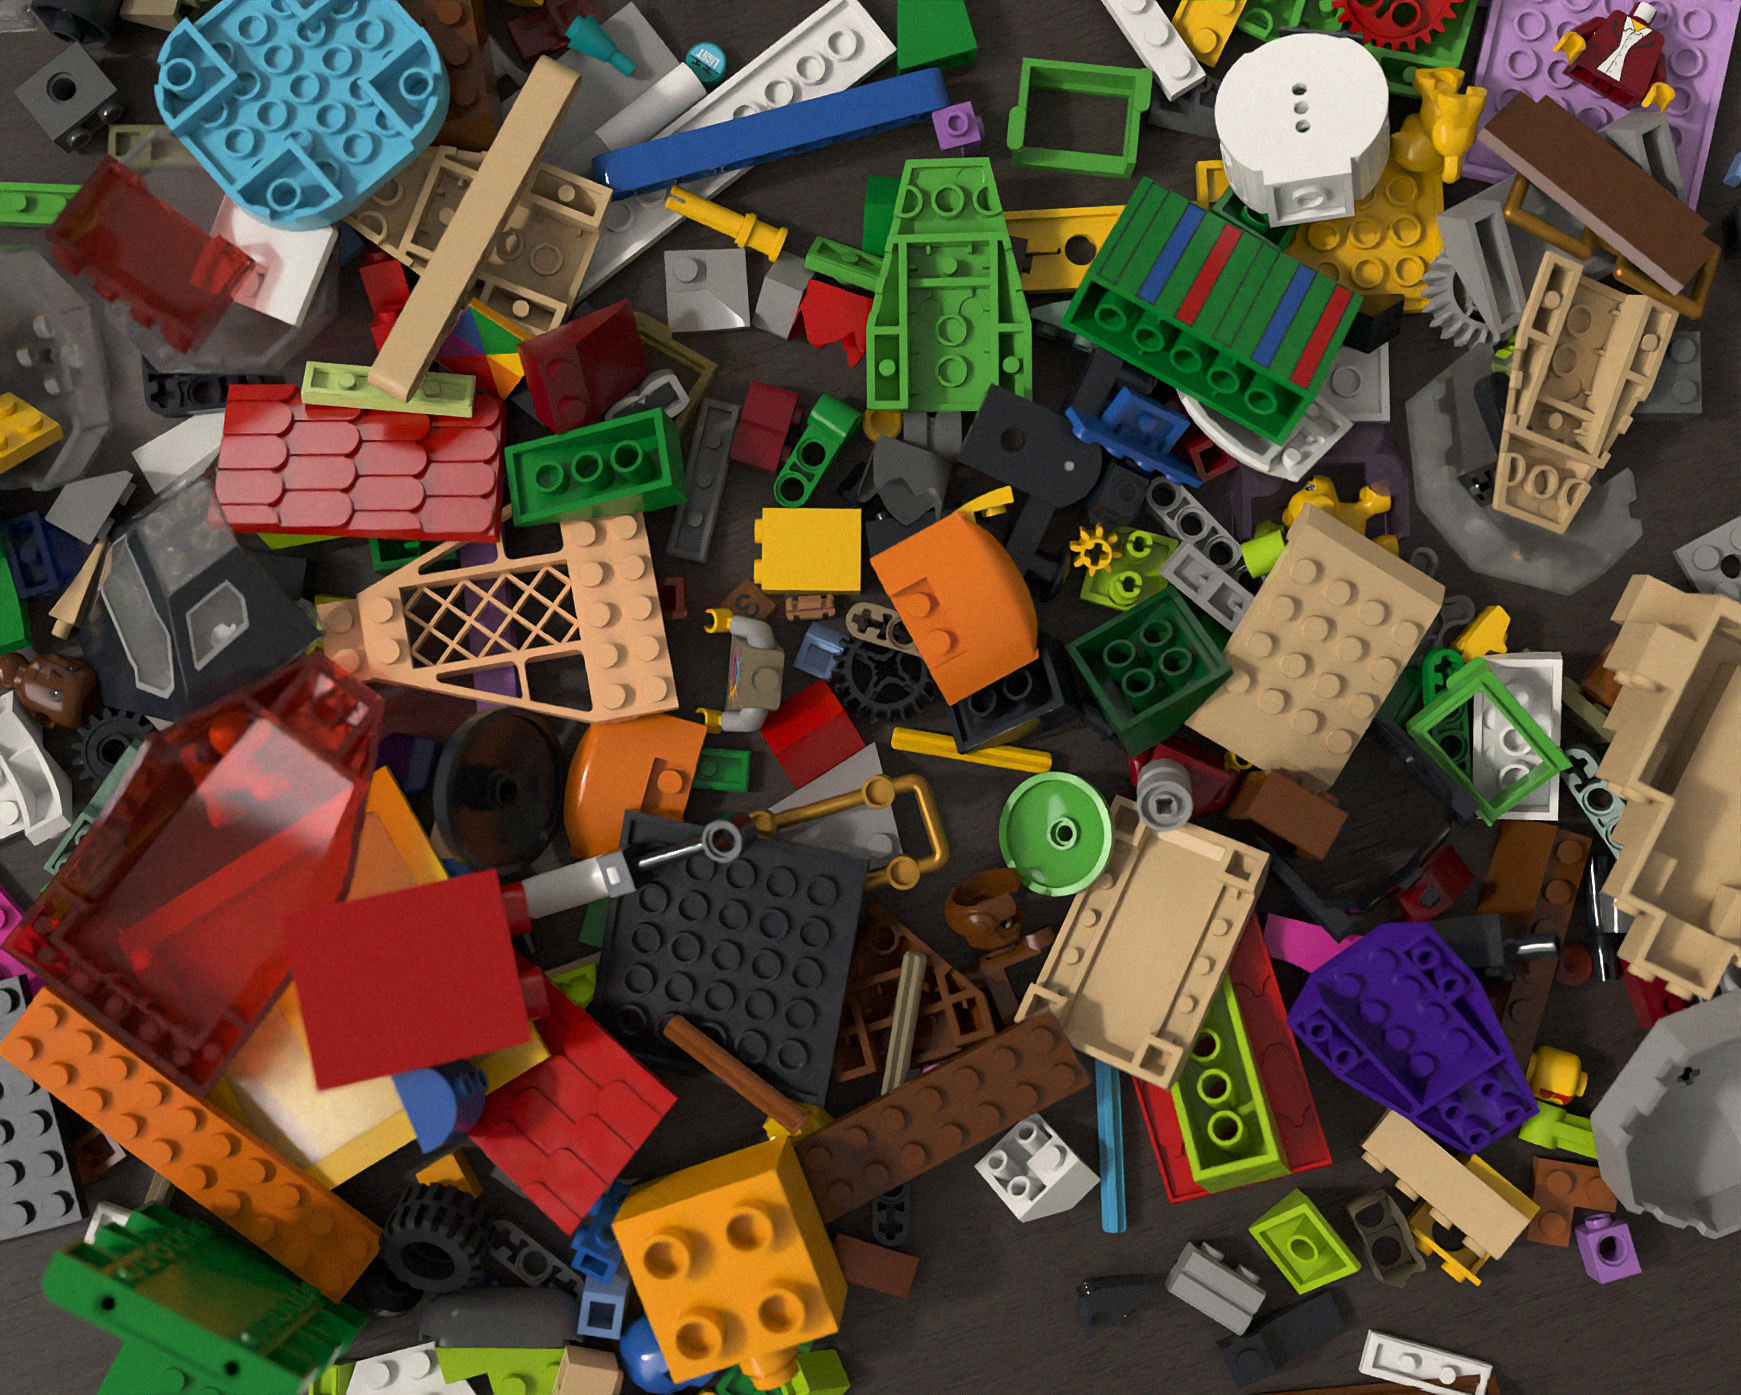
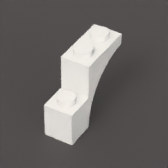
[0,690,72,846]

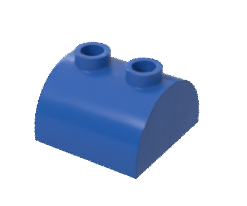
[391,1058,489,1154]

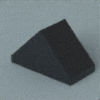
[1342,294,1405,354]

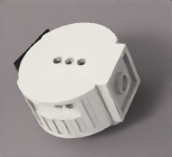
[1215,26,1390,228]

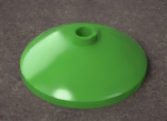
[999,772,1115,896]

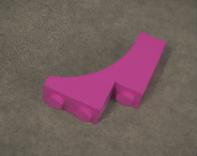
[1259,911,1362,975]

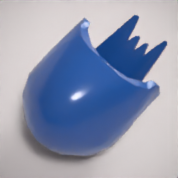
[619,1314,718,1395]

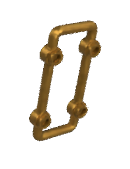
[749,774,950,892]

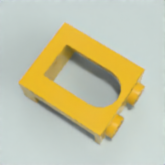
[1406,1151,1540,1286]

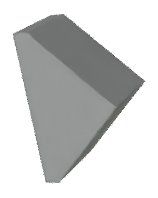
[752,250,818,340]

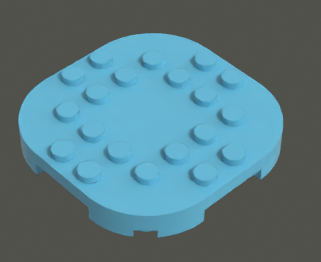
[154,0,450,231]

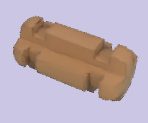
[786,594,835,622]

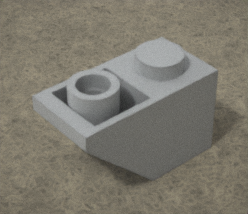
[45,469,137,545]

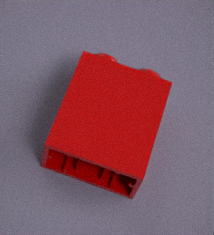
[281,869,550,1093]

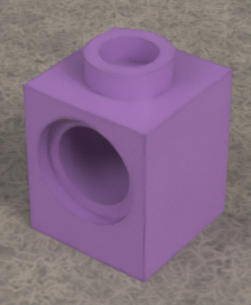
[1573,1213,1642,1284]

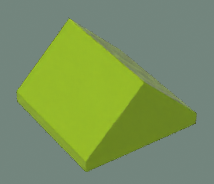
[1248,1188,1362,1295]

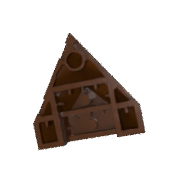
[833,899,996,1084]

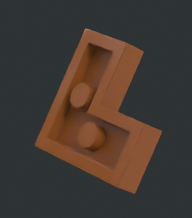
[1522,1155,1617,1247]

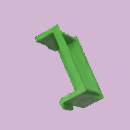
[1007,57,1153,180]
[1405,657,1573,827]

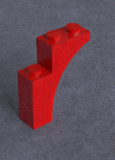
[359,240,435,372]

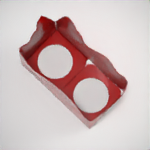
[786,279,874,368]

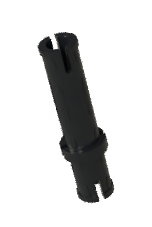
[1583,856,1621,981]

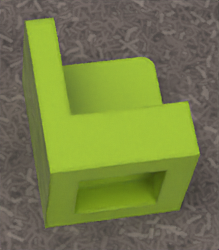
[780,1349,851,1395]

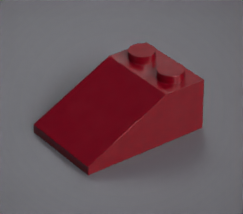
[516,299,649,435]

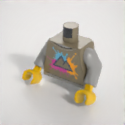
[695,608,785,734]

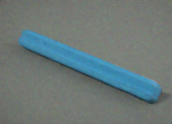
[1095,1059,1127,1233]

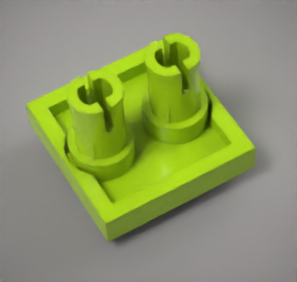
[1078,526,1179,612]

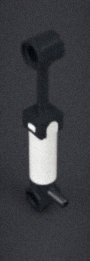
[499,811,758,957]

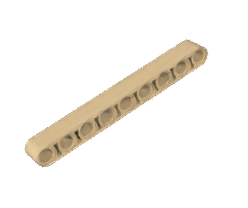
[367,55,583,403]

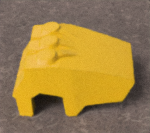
[1449,605,1511,665]

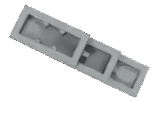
[1157,540,1255,633]

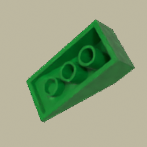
[504,407,689,527]

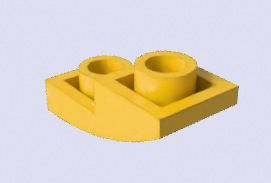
[951,486,1014,523]

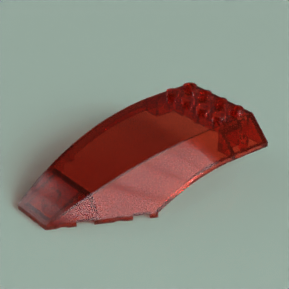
[0,650,388,1100]

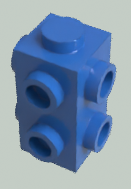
[571,1180,633,1285]

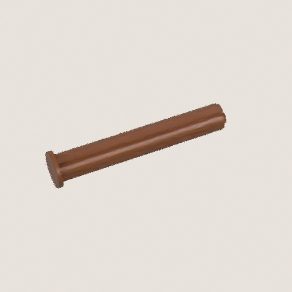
[664,1015,812,1139]

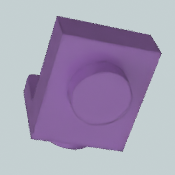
[932,101,985,158]

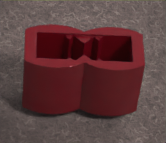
[729,380,805,475]

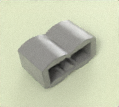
[602,369,690,421]

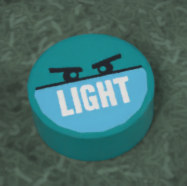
[686,42,727,87]

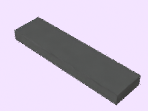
[666,397,743,565]

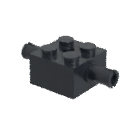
[1415,913,1562,984]

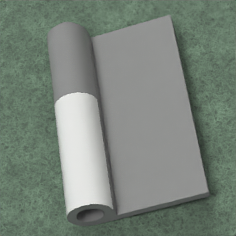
[500,1,707,183]

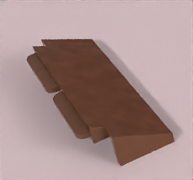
[1476,91,1718,296]

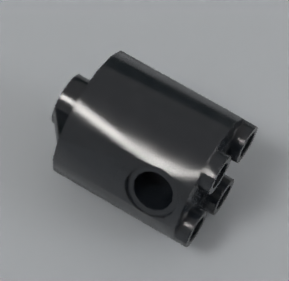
[30,0,124,45]

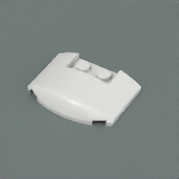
[190,194,339,328]
[1176,389,1354,482]

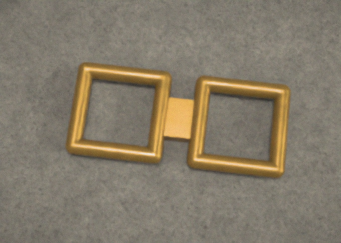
[1502,171,1722,320]

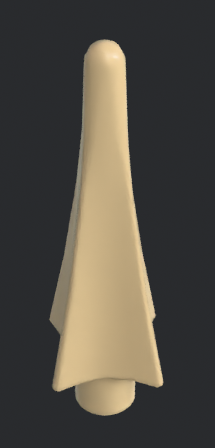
[48,535,108,640]

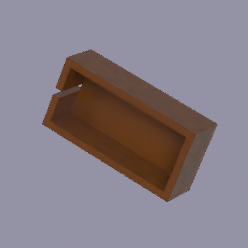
[1217,767,1349,860]

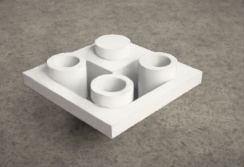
[974,1113,1101,1223]

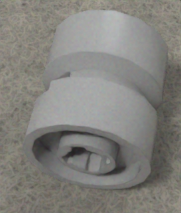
[1137,758,1193,832]

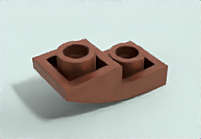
[831,1231,919,1299]

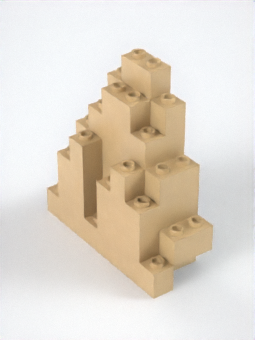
[1595,575,1741,1001]

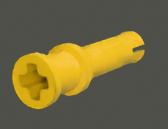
[664,184,788,262]

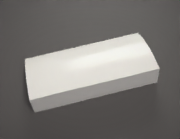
[1472,652,1562,821]

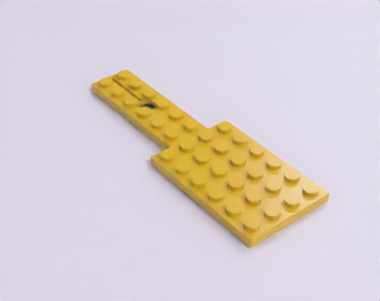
[1003,151,1444,314]

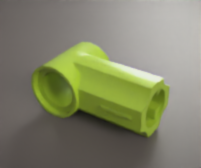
[1241,520,1288,579]
[1518,1099,1598,1160]

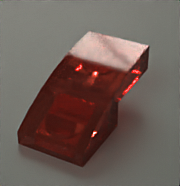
[507,0,598,65]

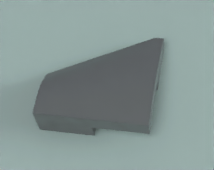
[1146,68,1222,140]

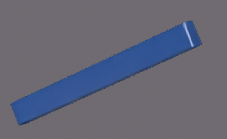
[591,68,951,202]

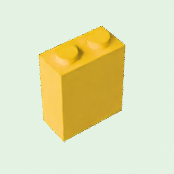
[754,508,862,595]

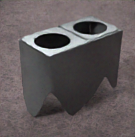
[858,434,953,526]

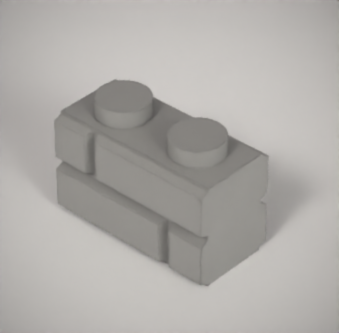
[1164,1242,1266,1336]

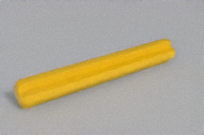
[891,727,1052,774]

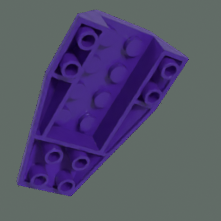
[1286,922,1540,1157]

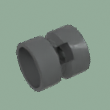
[903,411,962,464]

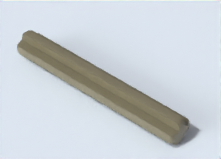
[881,951,927,1095]

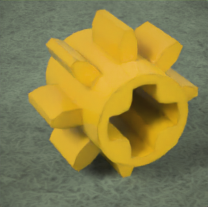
[1069,522,1122,577]

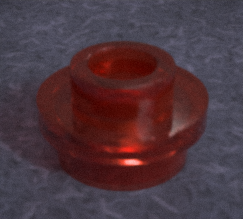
[1554,944,1592,986]

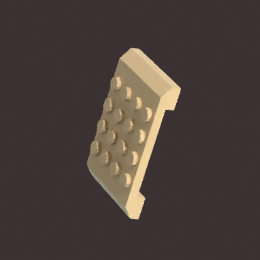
[1183,502,1446,793]
[1013,794,1272,1092]

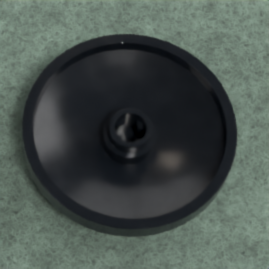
[433,706,567,875]

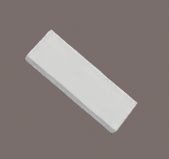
[1359,1329,1493,1395]

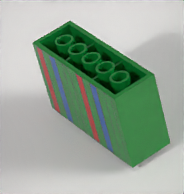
[1060,176,1364,447]

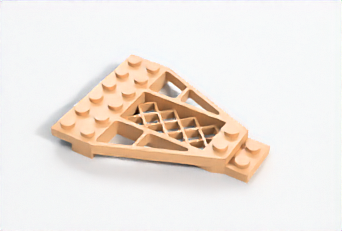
[317,503,679,726]

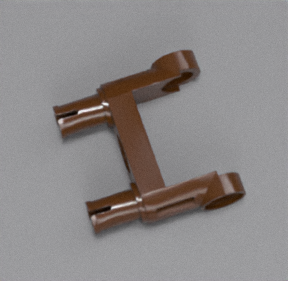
[959,925,1077,1052]

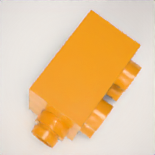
[611,1134,848,1390]

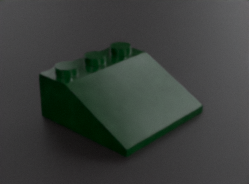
[1065,584,1234,758]

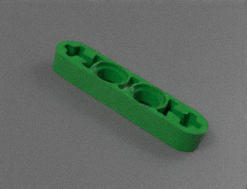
[1421,646,1472,782]

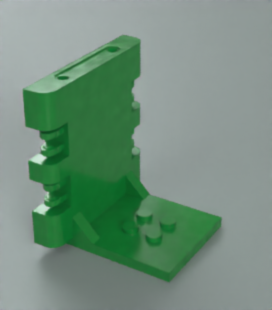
[42,1200,371,1395]

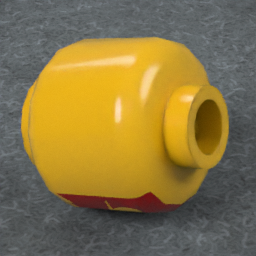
[1525,1045,1588,1106]

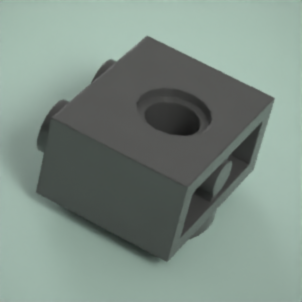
[13,41,131,154]

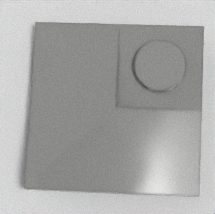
[664,248,750,335]

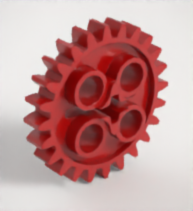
[1331,0,1464,51]

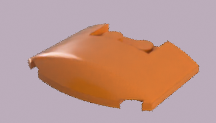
[869,511,1039,706]
[563,712,709,860]

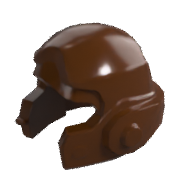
[944,868,1024,951]

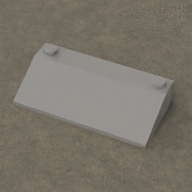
[1435,112,1687,335]

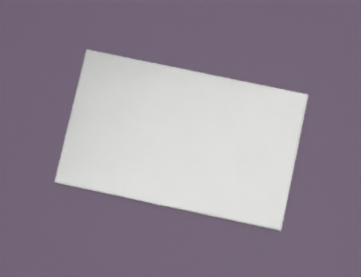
[131,400,228,512]

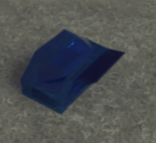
[0,510,84,601]

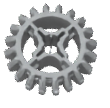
[1419,249,1520,350]

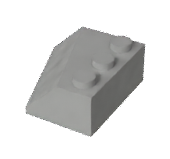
[767,742,903,870]

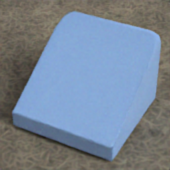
[793,622,849,682]

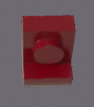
[1158,390,1238,484]

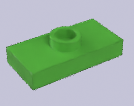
[804,236,884,292]

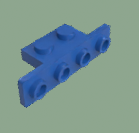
[1065,386,1203,489]

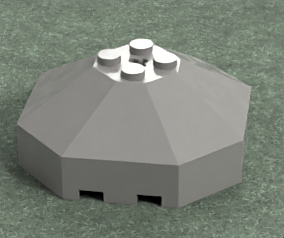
[1590,988,1741,1239]

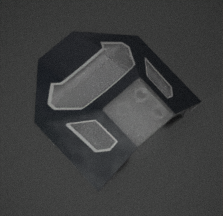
[78,446,327,729]

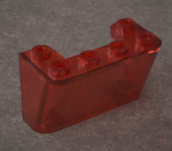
[43,153,256,355]

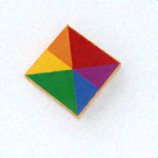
[434,296,534,401]

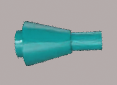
[565,13,637,77]

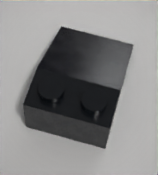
[939,630,1086,755]

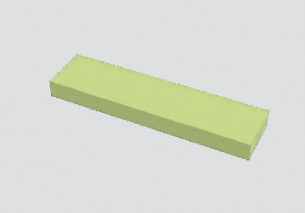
[301,361,476,418]

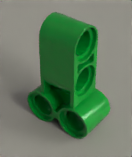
[774,392,865,508]

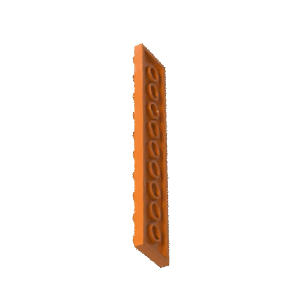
[0,983,383,1305]

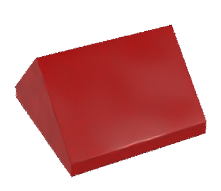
[759,678,866,790]

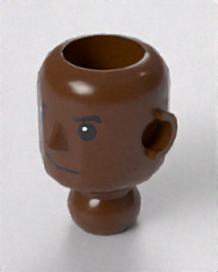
[0,652,102,729]

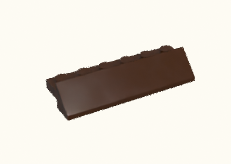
[1474,819,1592,1077]

